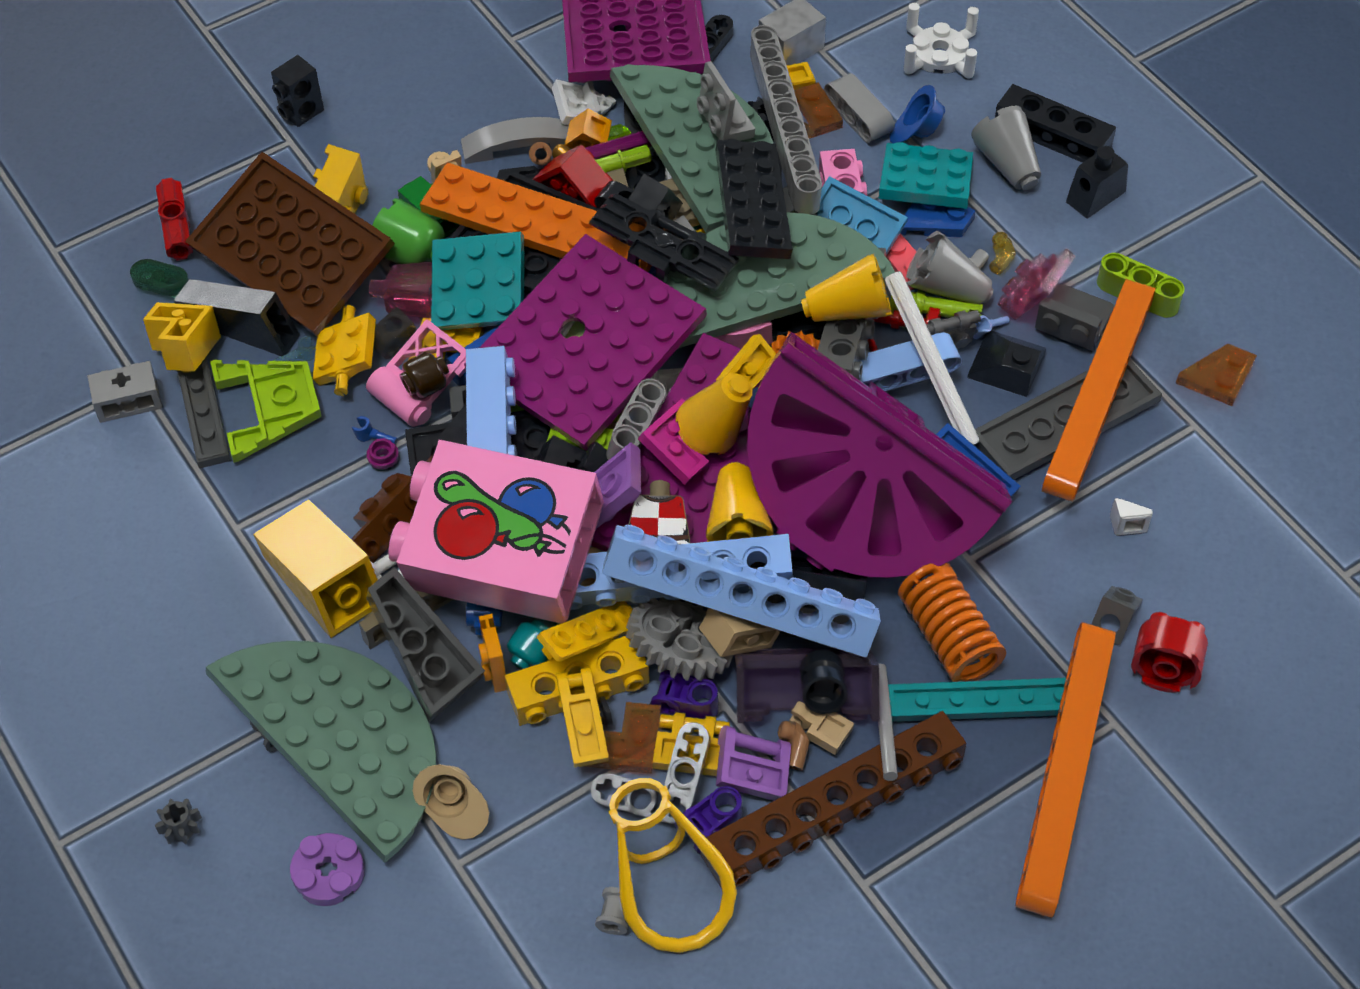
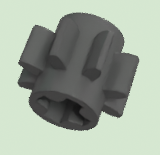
[155,798,202,844]

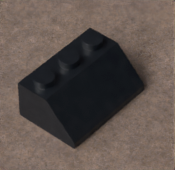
[767,556,868,609]

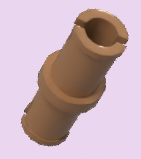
[529,142,552,165]

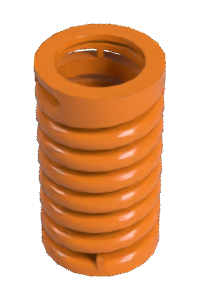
[898,562,1006,682]

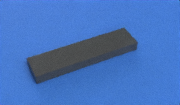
[177,358,231,469]

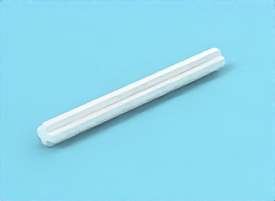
[885,271,979,445]

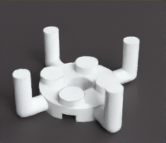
[904,3,979,79]

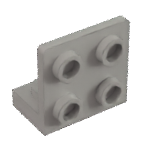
[697,61,755,141]

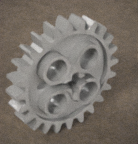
[626,597,733,681]

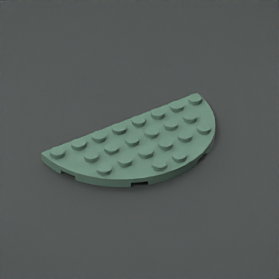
[610,64,773,234]
[666,212,895,349]
[206,641,436,863]

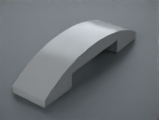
[461,117,569,164]

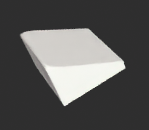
[1110,498,1153,536]

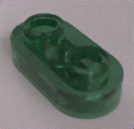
[130,259,189,297]

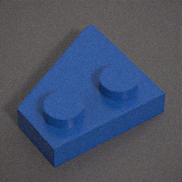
[901,203,976,237]

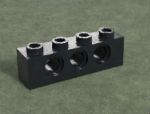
[995,84,1116,163]

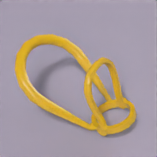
[608,778,737,953]

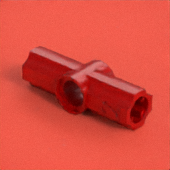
[156,177,193,261]

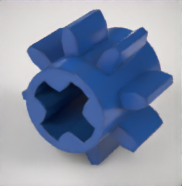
[466,602,502,635]

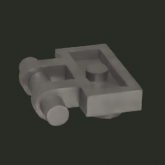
[926,310,981,349]

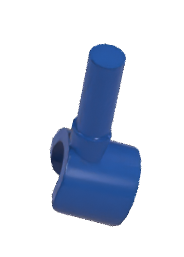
[352,416,398,445]

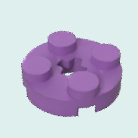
[290,833,365,906]

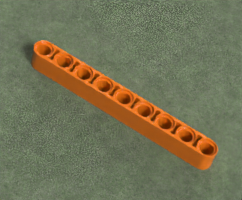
[1041,279,1156,502]
[1015,622,1116,918]

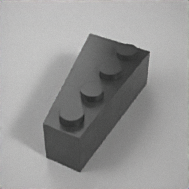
[366,567,485,723]

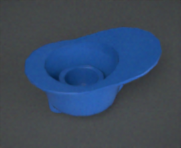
[889,85,945,143]

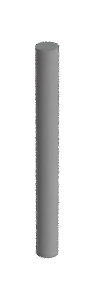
[873,664,898,781]

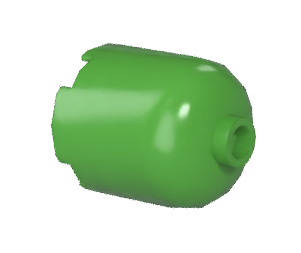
[372,198,445,271]

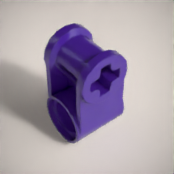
[650,670,719,719]
[675,786,743,854]

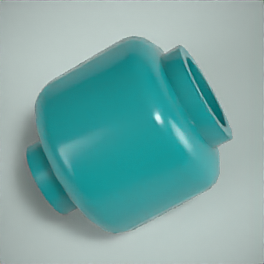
[506,619,549,670]

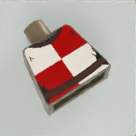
[629,480,690,544]

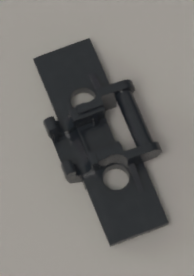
[589,192,739,292]

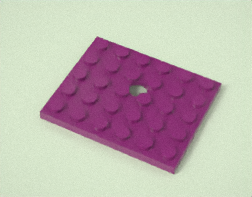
[562,0,711,83]
[464,234,707,451]

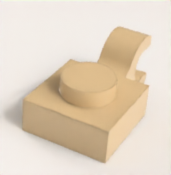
[789,701,855,755]

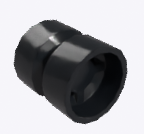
[799,650,848,714]

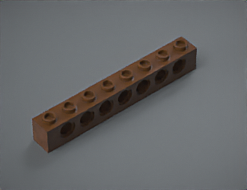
[701,711,967,889]

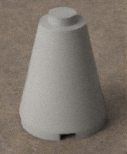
[971,106,1041,190]
[906,231,994,305]

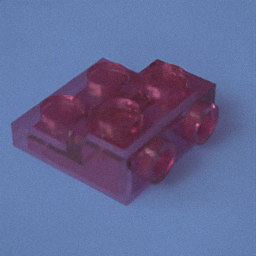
[998,248,1076,320]

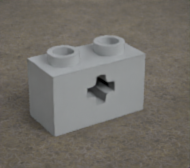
[87,361,162,423]

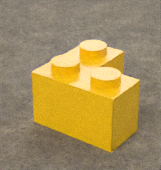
[143,302,221,372]

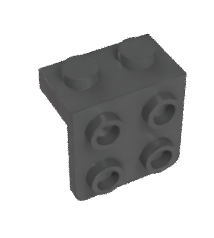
[1035,284,1114,351]

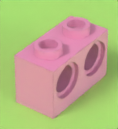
[819,149,867,195]

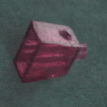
[369,262,432,318]

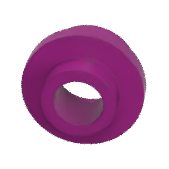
[366,438,399,469]

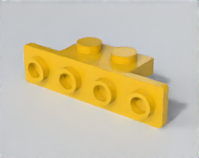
[537,601,633,662]

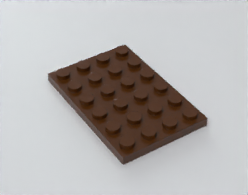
[185,152,395,337]

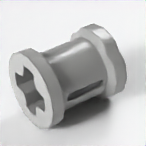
[595,887,628,935]

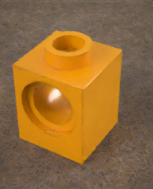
[565,108,612,149]

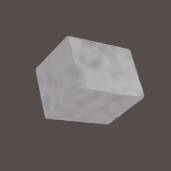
[759,0,826,65]

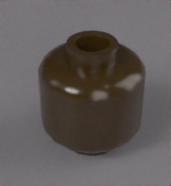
[399,352,449,399]

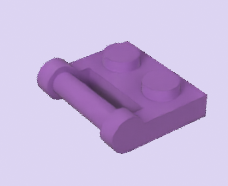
[716,725,791,801]

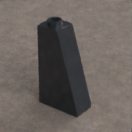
[173,279,300,357]

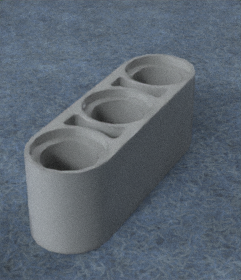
[824,73,895,143]
[606,379,666,460]

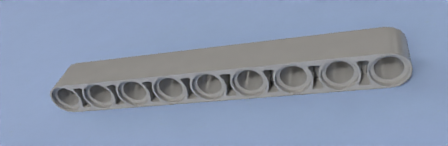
[750,25,822,215]

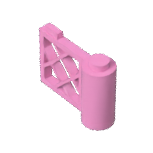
[366,319,466,427]

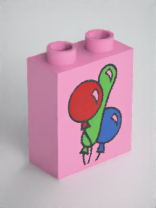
[388,440,604,623]

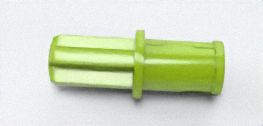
[595,145,652,173]

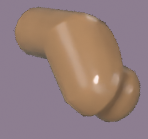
[778,721,809,771]

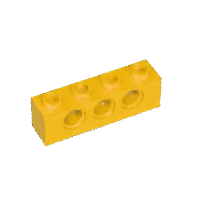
[504,636,649,726]

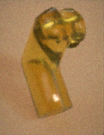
[989,232,1016,275]

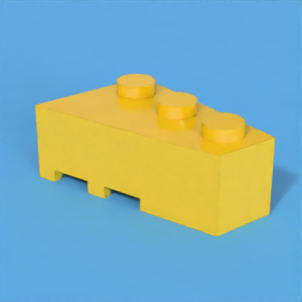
[313,144,368,214]

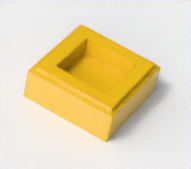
[787,62,816,92]

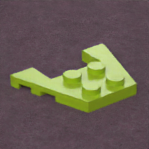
[210,360,322,463]

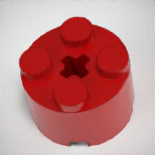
[1131,612,1208,692]

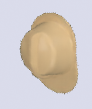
[412,764,489,839]

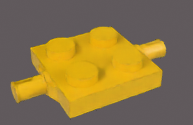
[313,305,376,396]

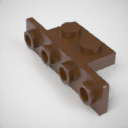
[351,455,434,563]

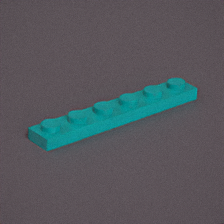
[888,678,1066,722]

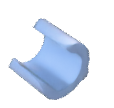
[973,315,1010,339]

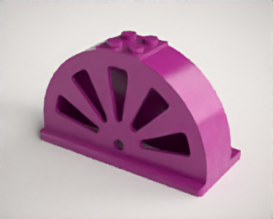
[747,332,1013,578]

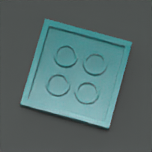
[878,142,973,209]
[431,231,524,330]

